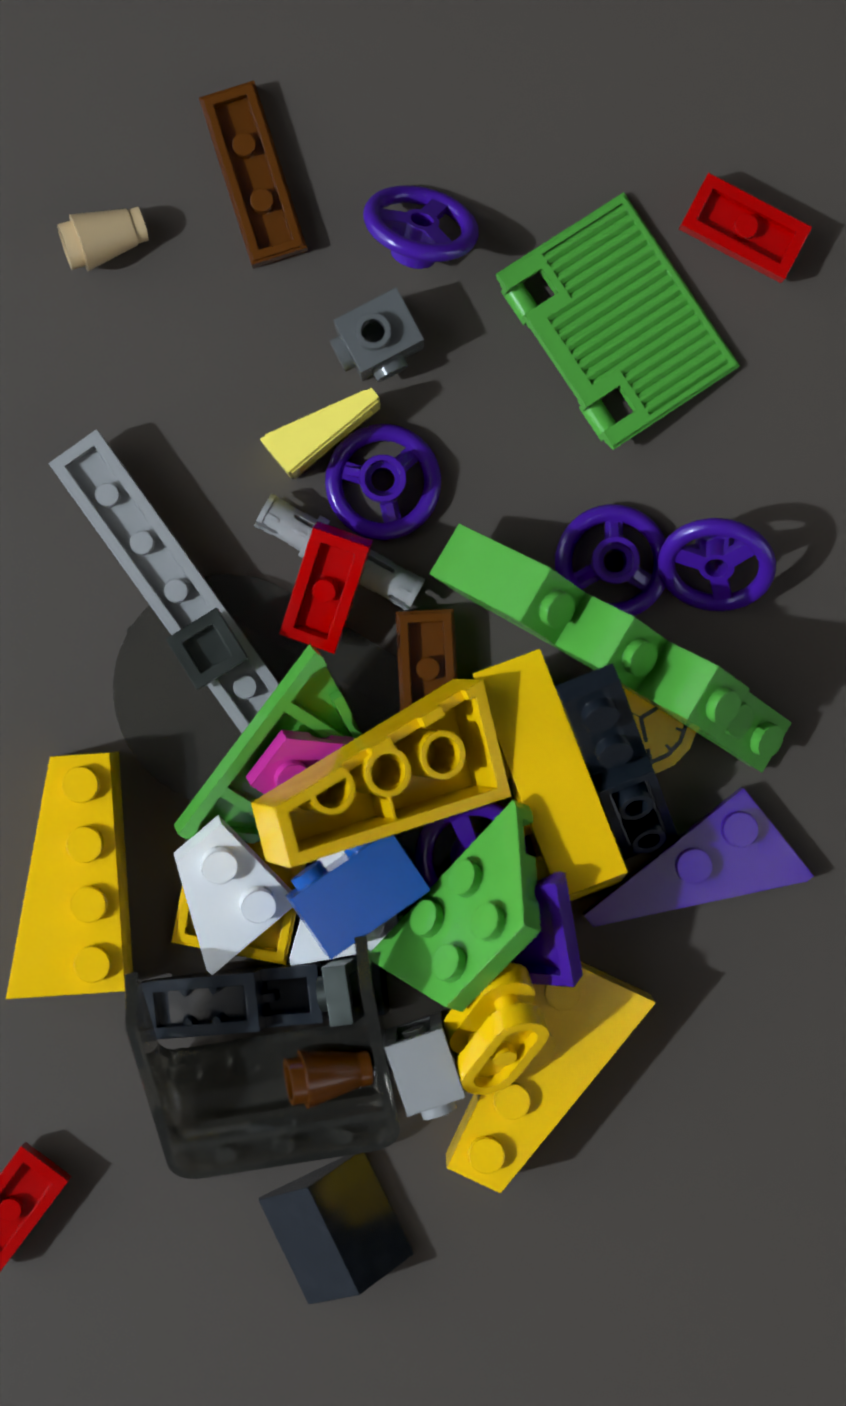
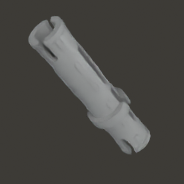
[254,493,425,611]

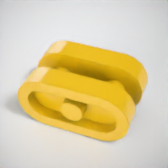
[443,963,549,1095]

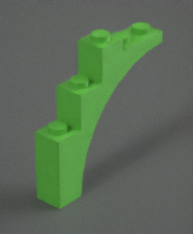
[429,523,792,773]

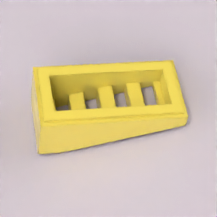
[260,388,381,479]

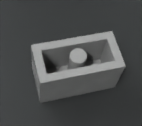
[384,1011,465,1120]

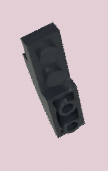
[555,663,678,860]

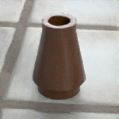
[283,1050,373,1109]

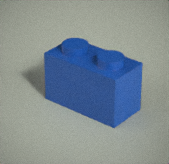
[285,835,430,959]

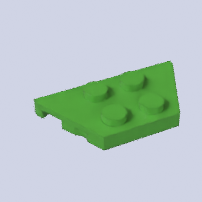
[174,644,362,844]
[368,800,541,1012]

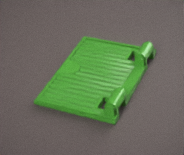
[495,192,740,450]

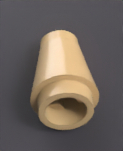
[57,206,149,271]

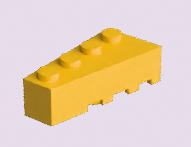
[473,649,628,902]
[251,679,511,868]
[6,751,134,999]
[446,962,656,1193]

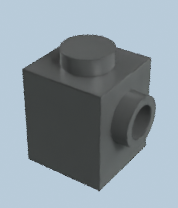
[329,287,424,382]

